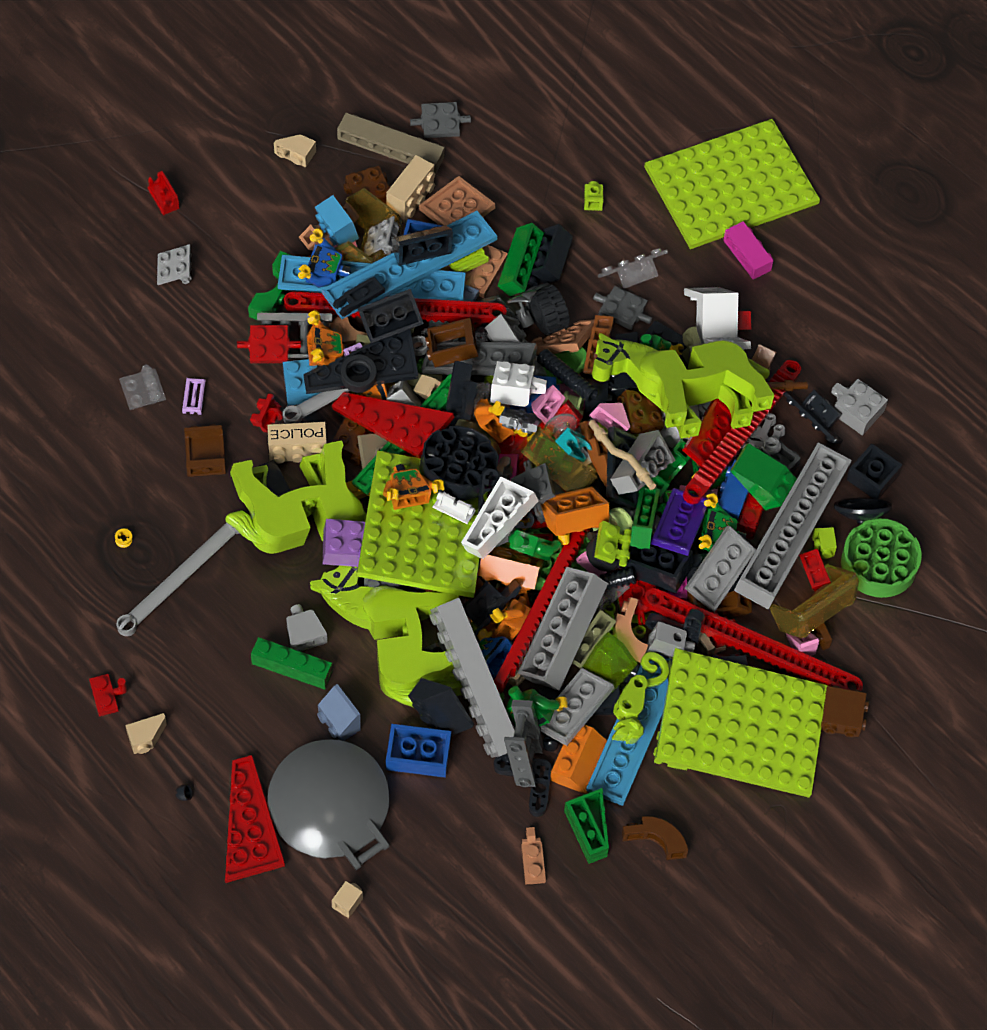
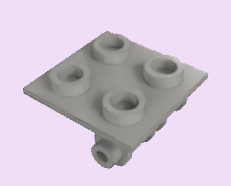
[363,216,399,258]
[157,244,192,285]

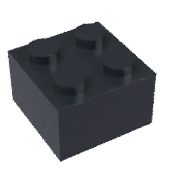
[846,444,902,499]

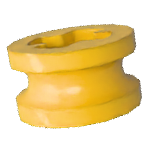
[115,529,132,548]

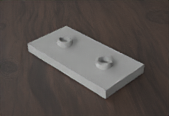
[685,526,756,612]
[539,668,614,746]

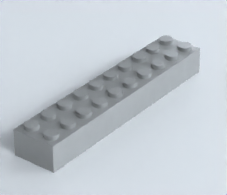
[734,442,852,609]

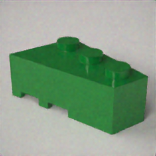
[564,788,609,864]

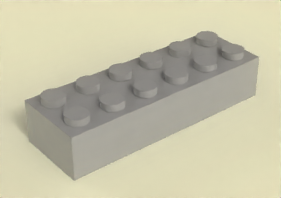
[518,567,608,690]

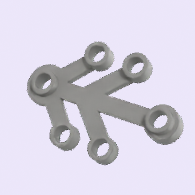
[742,414,785,454]

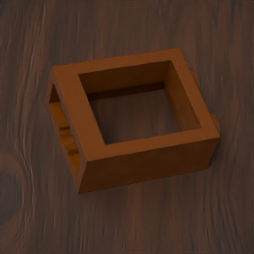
[425,318,478,368]

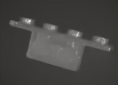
[598,248,668,288]

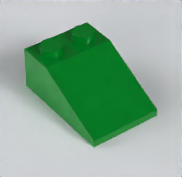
[730,443,797,510]

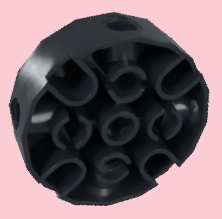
[419,426,499,501]

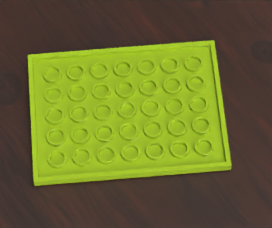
[644,119,820,249]
[356,450,488,598]
[655,648,828,797]

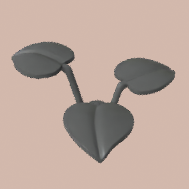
[479,283,550,329]

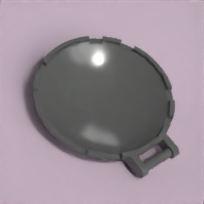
[268,739,390,871]

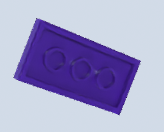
[651,488,709,556]

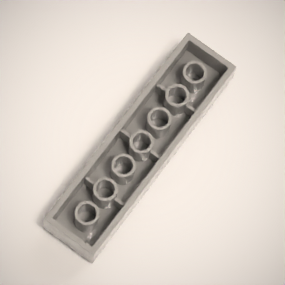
[430,598,515,758]

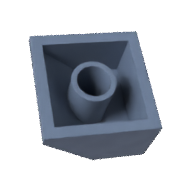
[317,684,360,741]

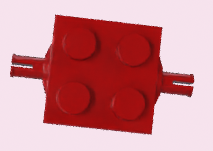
[237,325,301,363]
[617,580,659,625]

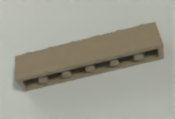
[337,113,445,174]

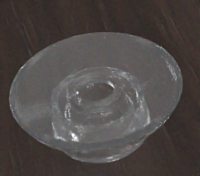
[544,414,577,439]

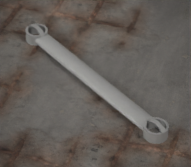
[283,336,428,424]
[116,522,240,636]

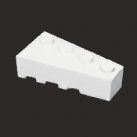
[461,477,539,559]

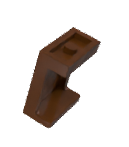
[184,424,226,477]

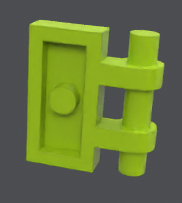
[594,521,632,567]

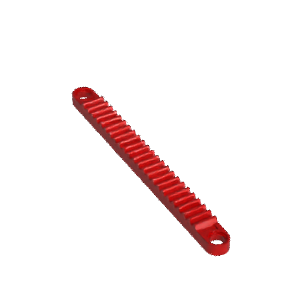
[284,292,507,325]
[683,360,801,504]
[494,528,591,694]
[643,588,863,691]

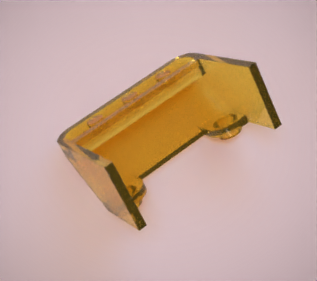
[335,188,402,263]
[518,425,597,492]
[770,564,859,638]

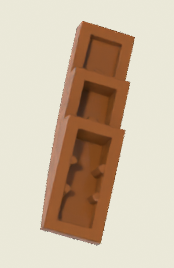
[584,315,614,374]
[579,421,608,486]

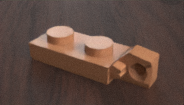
[521,827,546,885]

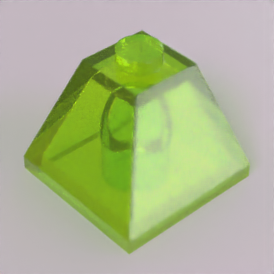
[582,632,637,693]

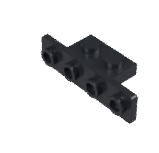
[445,361,478,429]
[784,390,843,444]
[463,579,521,637]

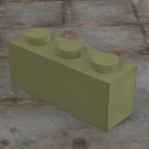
[572,608,616,669]

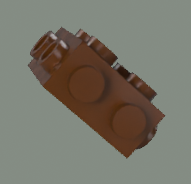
[343,166,391,214]
[617,390,664,434]
[331,417,375,467]
[820,686,869,737]

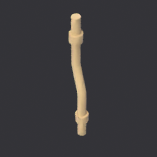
[589,420,656,490]

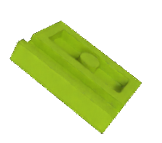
[449,248,489,273]

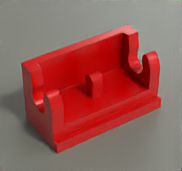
[147,171,179,215]
[799,549,832,592]

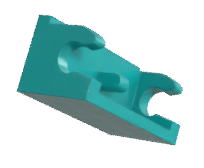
[555,427,592,462]

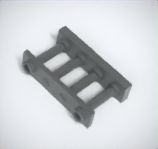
[257,313,333,359]
[504,700,544,787]

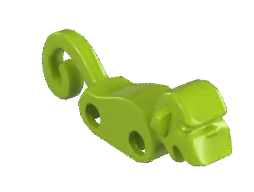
[612,652,669,744]

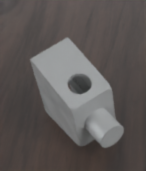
[386,381,421,407]
[286,604,327,651]
[646,622,695,658]

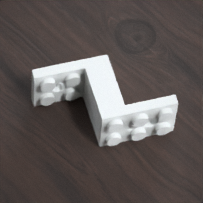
[684,287,751,350]

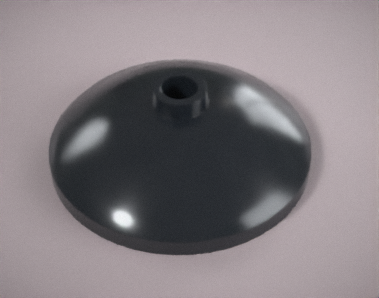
[834,498,892,524]

